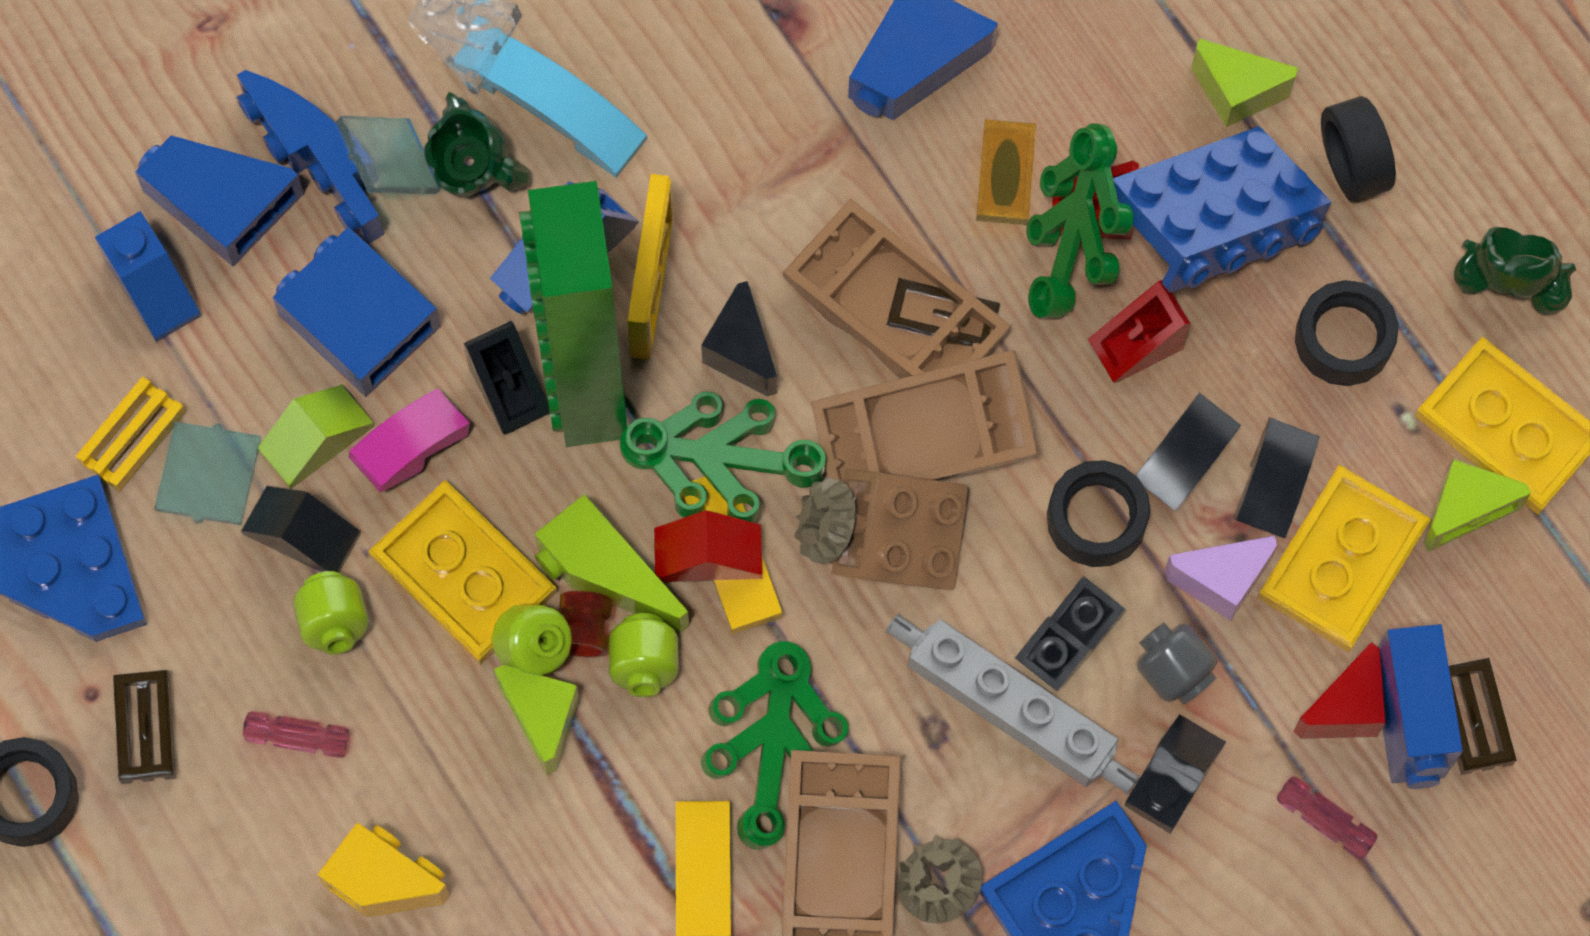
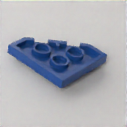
[0,475,147,642]
[979,801,1147,936]

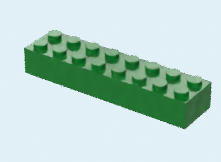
[519,180,627,447]

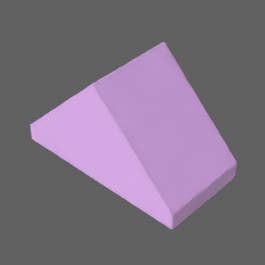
[1165,536,1277,621]

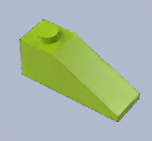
[535,494,689,633]

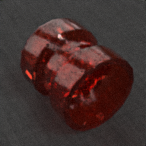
[558,591,613,658]

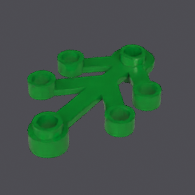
[1026,123,1134,319]
[620,391,826,523]
[701,641,848,850]

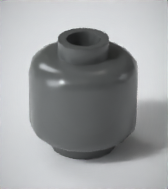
[1136,622,1217,705]

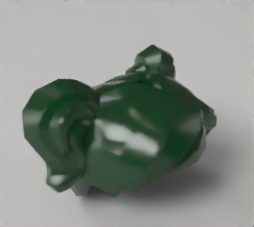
[424,92,531,198]
[1454,227,1576,315]

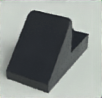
[1124,714,1226,834]

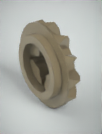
[795,478,856,564]
[895,836,983,924]

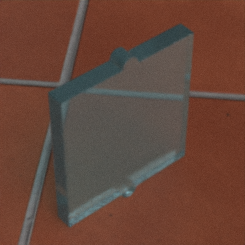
[336,116,442,194]
[154,421,261,526]

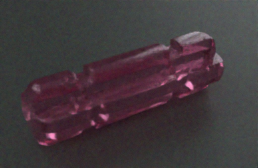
[243,711,350,758]
[1277,776,1378,859]

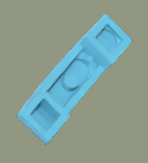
[452,25,647,178]

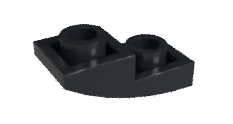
[1135,392,1241,511]
[1233,417,1320,538]
[1015,576,1126,692]

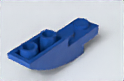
[236,70,384,244]

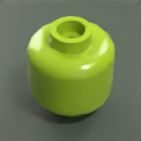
[293,571,368,655]
[492,603,572,675]
[608,613,679,697]

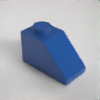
[95,211,201,342]

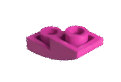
[349,388,470,493]

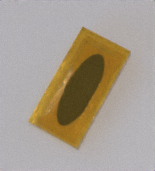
[976,119,1036,226]

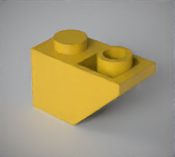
[317,822,450,918]

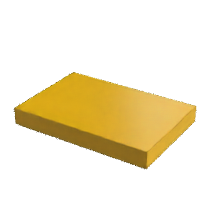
[627,174,674,360]
[1415,336,1590,515]
[1257,464,1431,653]
[368,479,557,665]

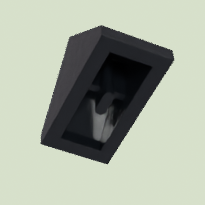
[701,281,777,396]
[463,321,550,435]
[241,486,361,573]

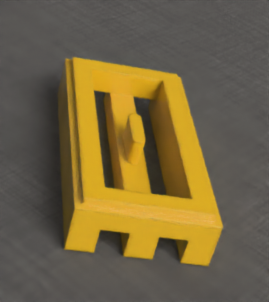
[75,376,186,491]

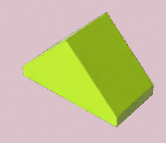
[1191,38,1298,127]
[257,384,374,489]
[1423,459,1531,552]
[494,665,579,775]

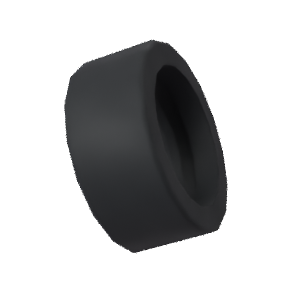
[1321,96,1396,201]
[1295,280,1399,386]
[1047,460,1150,567]
[0,737,79,847]

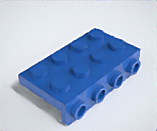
[1113,126,1332,292]

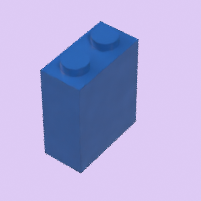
[273,227,441,397]
[1378,624,1463,789]

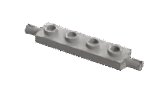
[885,613,1140,795]

